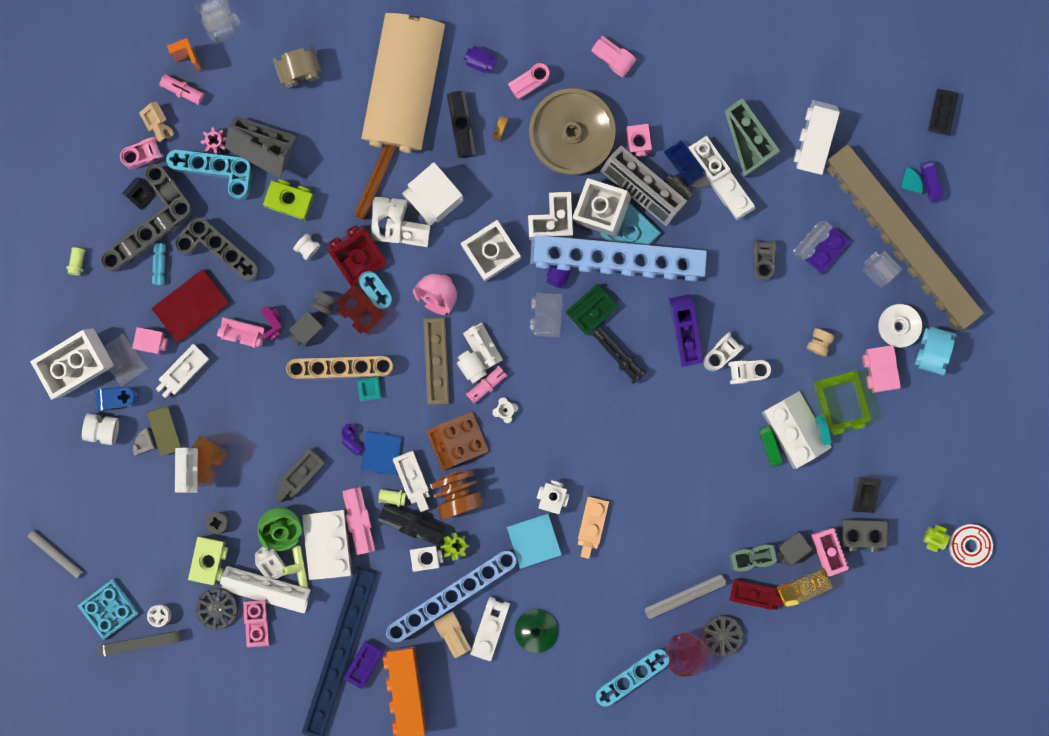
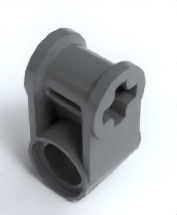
[752,240,776,282]

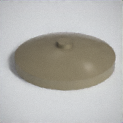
[529,88,616,175]

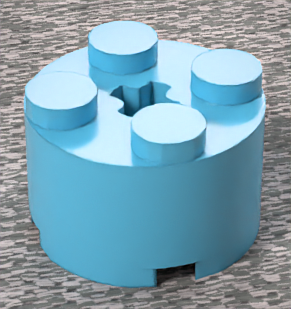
[915,327,956,376]

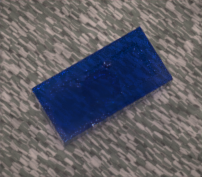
[664,140,706,186]

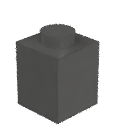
[289,311,325,346]
[776,532,812,565]

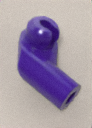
[341,424,364,456]

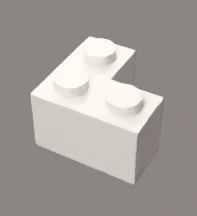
[528,192,573,240]

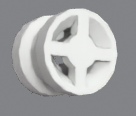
[293,233,320,261]
[147,605,171,627]

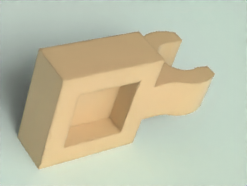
[139,101,174,142]

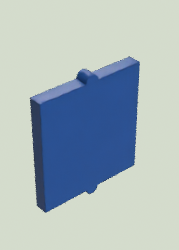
[361,432,402,475]

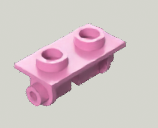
[217,317,264,348]

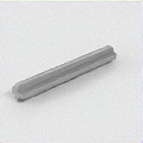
[645,575,726,619]

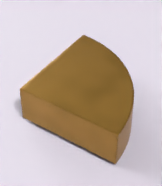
[493,116,508,142]

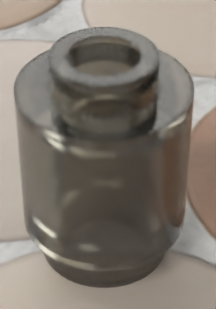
[664,174,694,200]

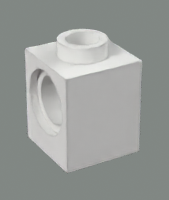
[410,546,443,572]

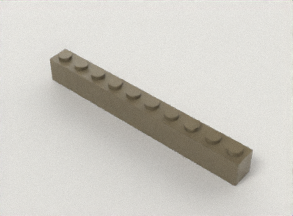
[825,144,984,331]

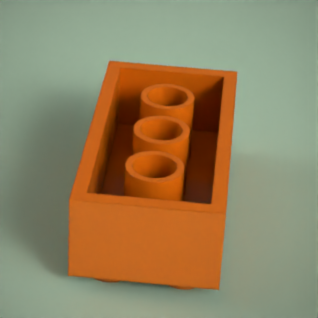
[383,646,427,736]

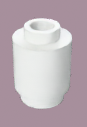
[456,350,487,384]

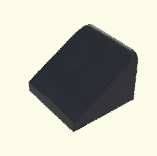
[122,178,155,210]

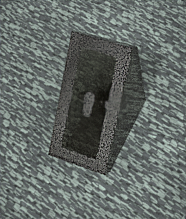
[852,477,881,513]

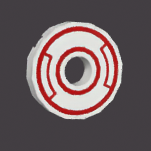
[948,524,993,568]

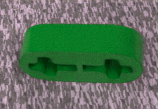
[758,425,782,467]

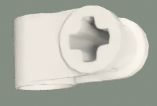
[703,332,744,372]
[728,360,771,384]

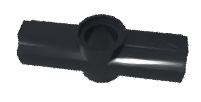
[447,91,476,158]
[378,504,445,546]

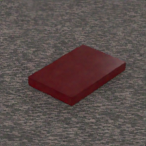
[151,269,230,343]

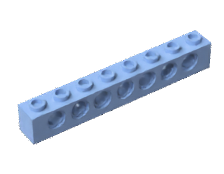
[530,235,706,282]

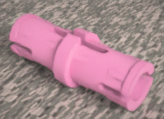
[159,74,204,105]
[466,366,507,404]

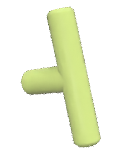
[282,546,308,588]

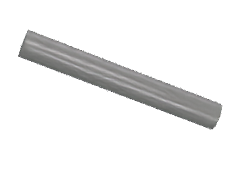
[27,530,83,579]

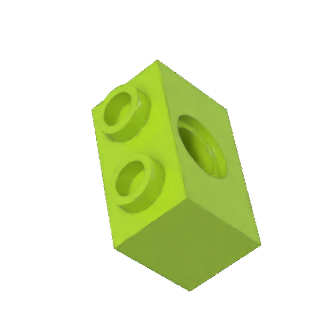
[263,179,314,221]

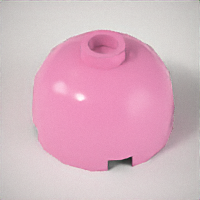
[413,274,457,315]

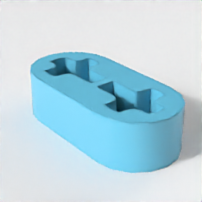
[359,271,392,309]

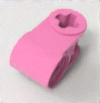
[120,137,164,170]

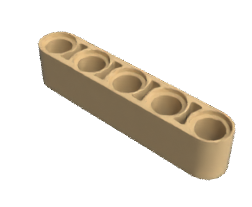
[286,356,394,380]

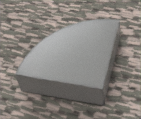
[133,428,156,456]

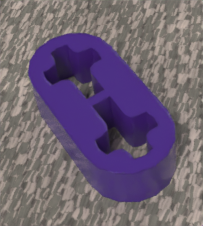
[920,161,943,203]

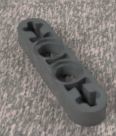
[97,630,183,657]

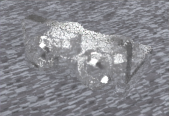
[530,292,562,338]

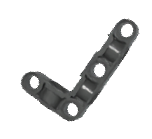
[101,164,193,272]

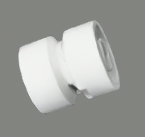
[82,413,119,446]

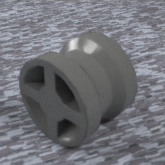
[310,291,337,315]
[205,512,229,534]

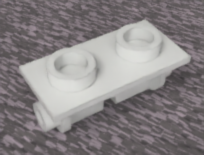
[463,323,503,370]
[175,448,198,492]

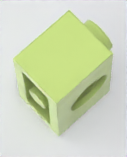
[188,536,228,585]

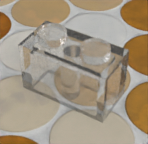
[862,250,903,289]

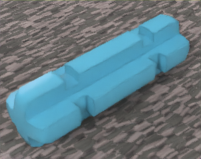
[152,243,166,286]

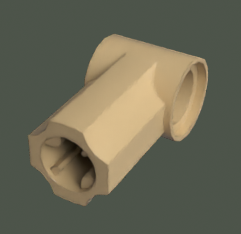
[433,611,471,658]

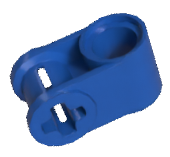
[94,387,138,411]

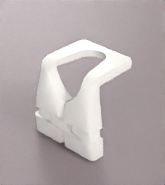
[371,197,408,243]

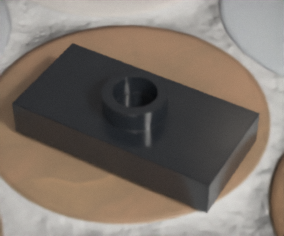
[927,89,959,136]

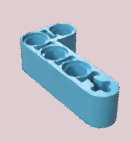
[166,150,253,201]

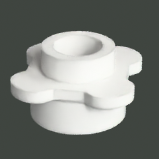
[493,398,518,423]

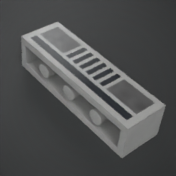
[601,146,687,226]

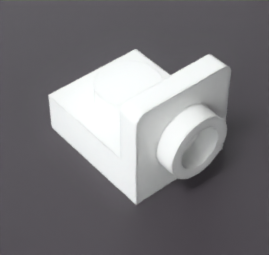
[255,546,286,580]

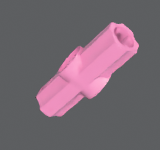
[342,487,375,555]

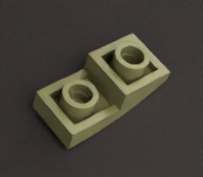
[147,406,181,456]

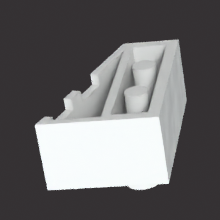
[793,100,840,175]

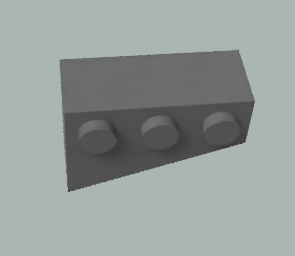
[225,116,297,178]

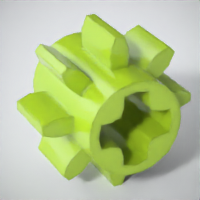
[923,525,950,552]
[440,533,469,561]

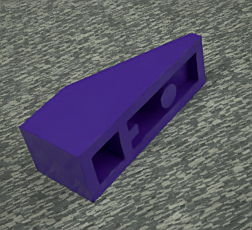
[668,294,703,367]

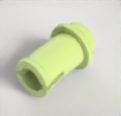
[66,247,86,276]
[378,489,407,508]

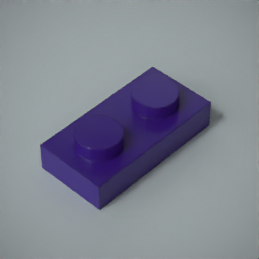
[805,228,850,274]

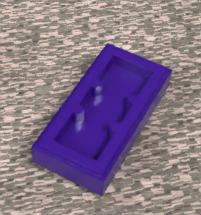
[343,640,384,689]

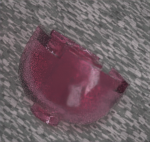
[665,633,710,677]

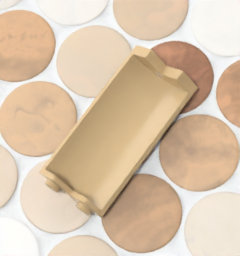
[361,13,445,153]

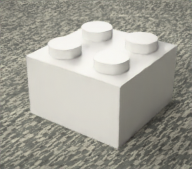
[572,178,632,237]
[461,220,521,282]

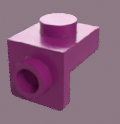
[260,306,284,341]

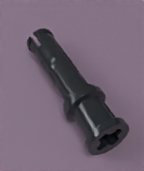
[592,326,647,385]

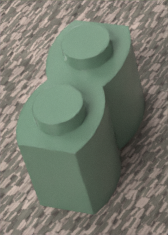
[728,544,777,572]

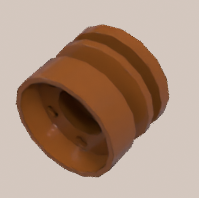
[430,470,484,520]

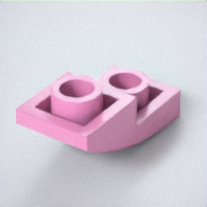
[243,600,270,648]

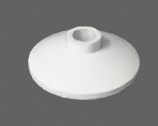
[878,304,922,347]

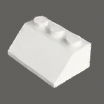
[762,391,832,469]
[302,510,353,580]

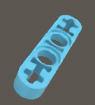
[595,649,669,706]

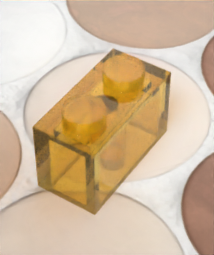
[777,568,833,607]

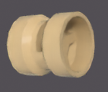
[806,328,835,357]

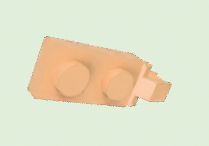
[578,497,609,559]

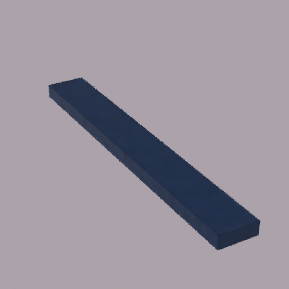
[301,566,377,736]

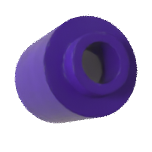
[464,46,497,73]
[546,257,573,289]

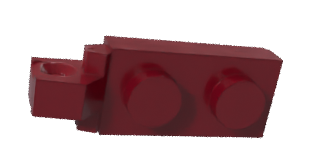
[729,579,791,610]

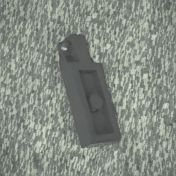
[273,448,326,502]

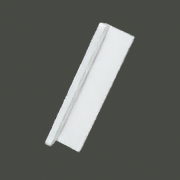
[220,566,311,613]

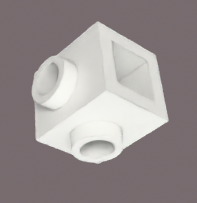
[537,480,569,514]

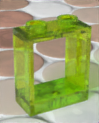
[812,370,871,435]

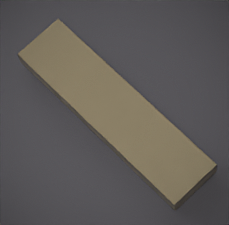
[423,318,449,405]

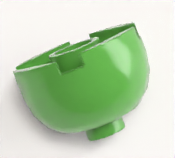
[257,507,302,551]

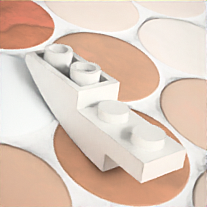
[689,136,755,220]

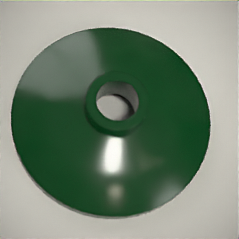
[515,609,558,653]

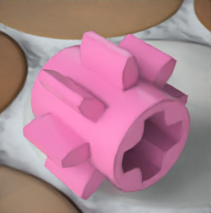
[201,127,226,155]

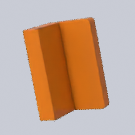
[167,38,202,72]

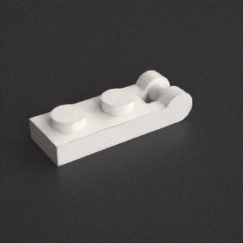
[470,596,510,661]

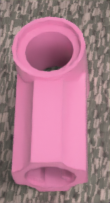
[591,36,636,77]
[508,63,550,100]

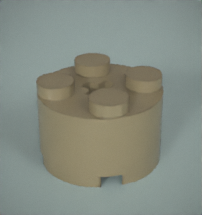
[273,46,322,88]

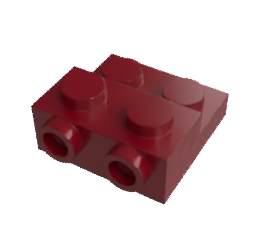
[326,225,388,287]

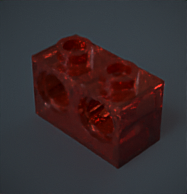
[336,285,385,335]

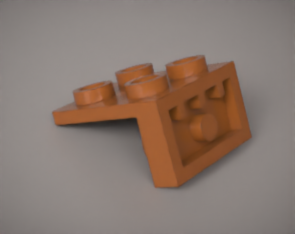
[426,412,488,471]

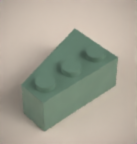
[725,98,781,178]

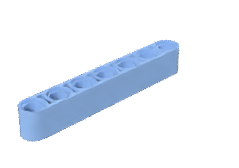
[386,550,516,642]

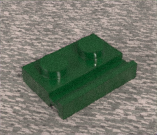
[565,283,618,336]

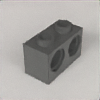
[840,520,887,552]

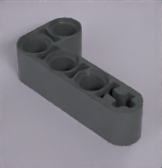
[174,218,260,282]

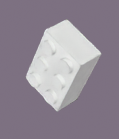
[30,328,114,400]

